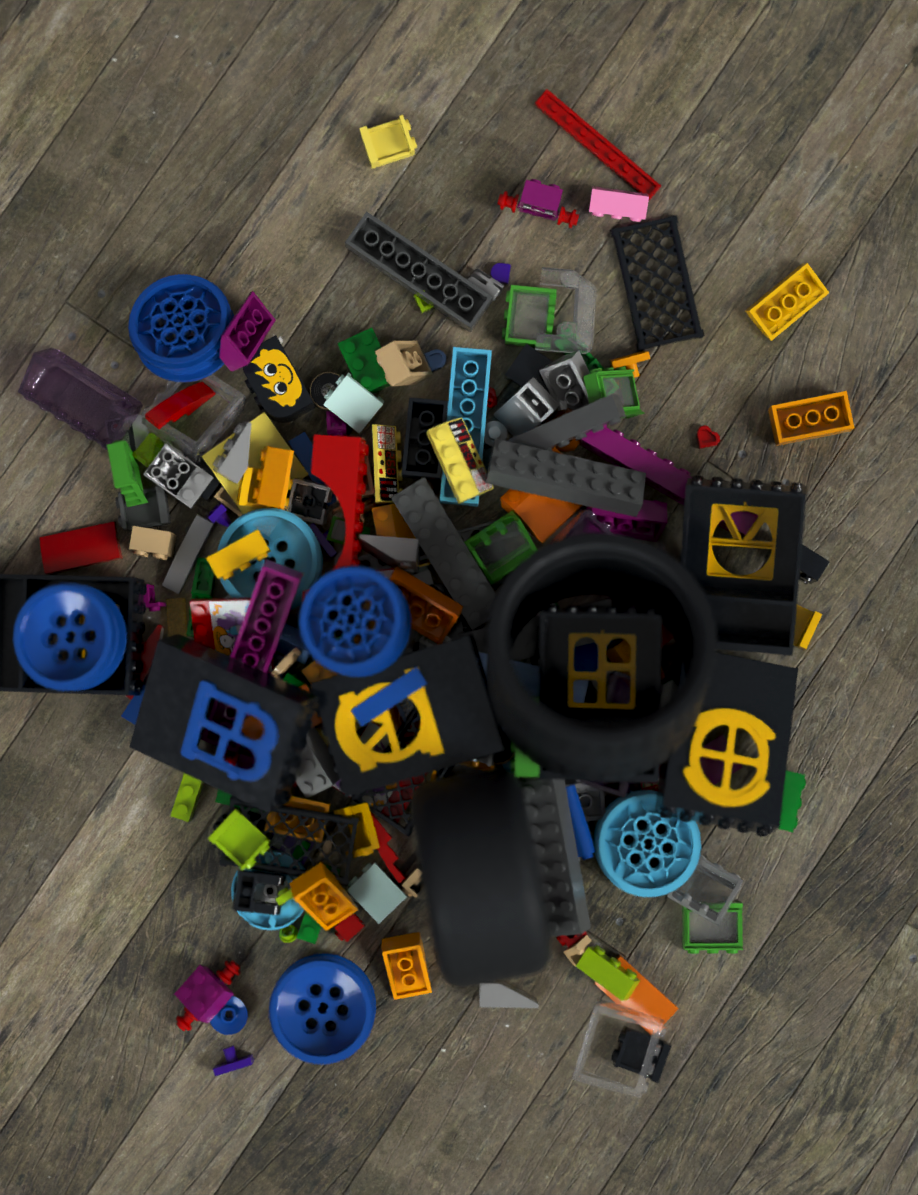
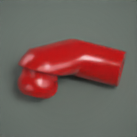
[487,386,497,407]

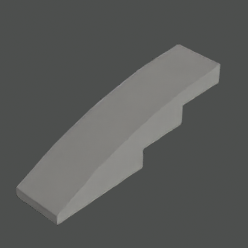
[162,514,214,594]

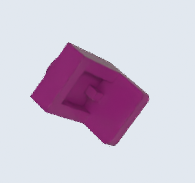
[143,584,166,612]

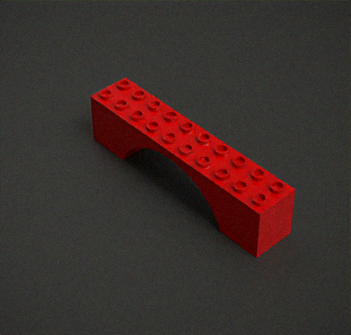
[302,434,369,633]

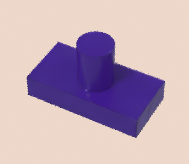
[309,523,337,559]
[213,1045,254,1076]

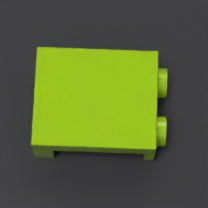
[208,809,270,871]

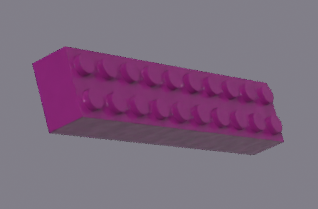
[579,424,758,539]
[201,560,304,753]

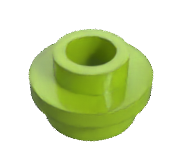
[279,924,298,943]

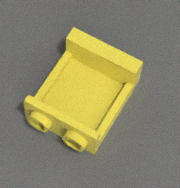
[359,115,417,169]

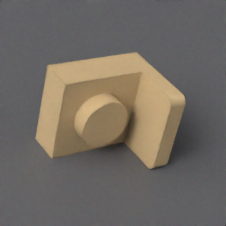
[402,866,422,898]
[563,935,591,967]

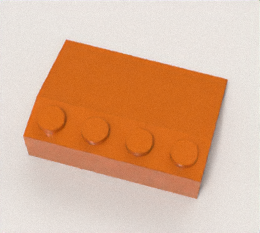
[501,447,583,544]

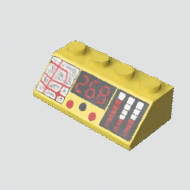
[426,418,494,504]
[372,425,403,506]

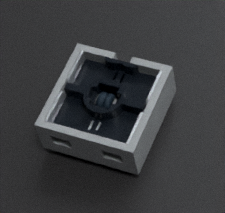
[287,478,333,525]

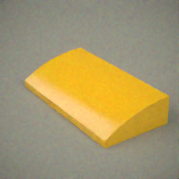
[745,263,829,341]

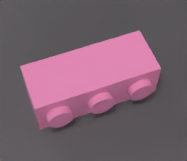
[589,186,649,222]

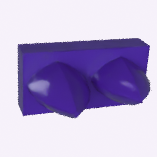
[207,502,232,527]

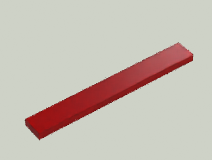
[534,89,661,201]

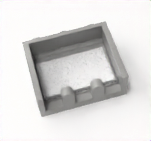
[668,854,743,926]

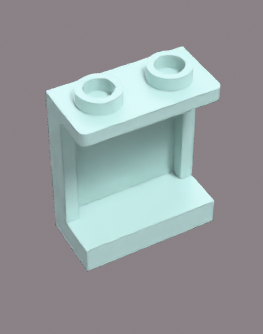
[323,372,384,433]
[347,862,407,924]

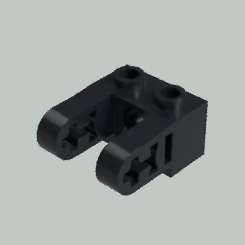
[232,868,286,915]

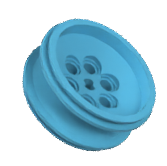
[217,508,323,610]
[593,790,701,897]

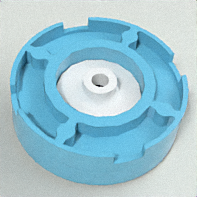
[231,850,306,930]

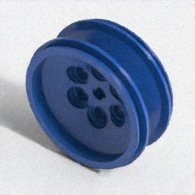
[128,274,234,382]
[299,566,411,677]
[14,583,127,691]
[269,953,376,1064]

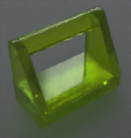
[132,433,164,468]

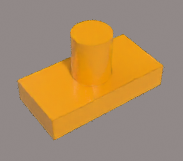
[609,350,650,378]

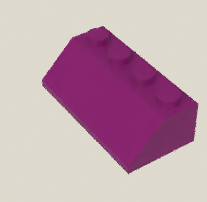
[220,291,276,372]
[583,500,667,542]

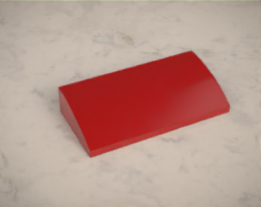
[39,521,123,575]

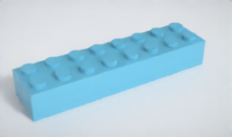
[440,347,492,507]

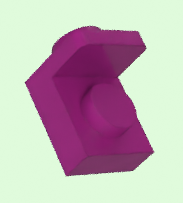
[326,411,348,437]

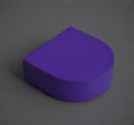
[491,263,511,284]

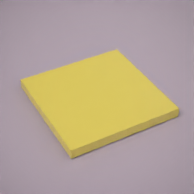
[201,412,308,515]

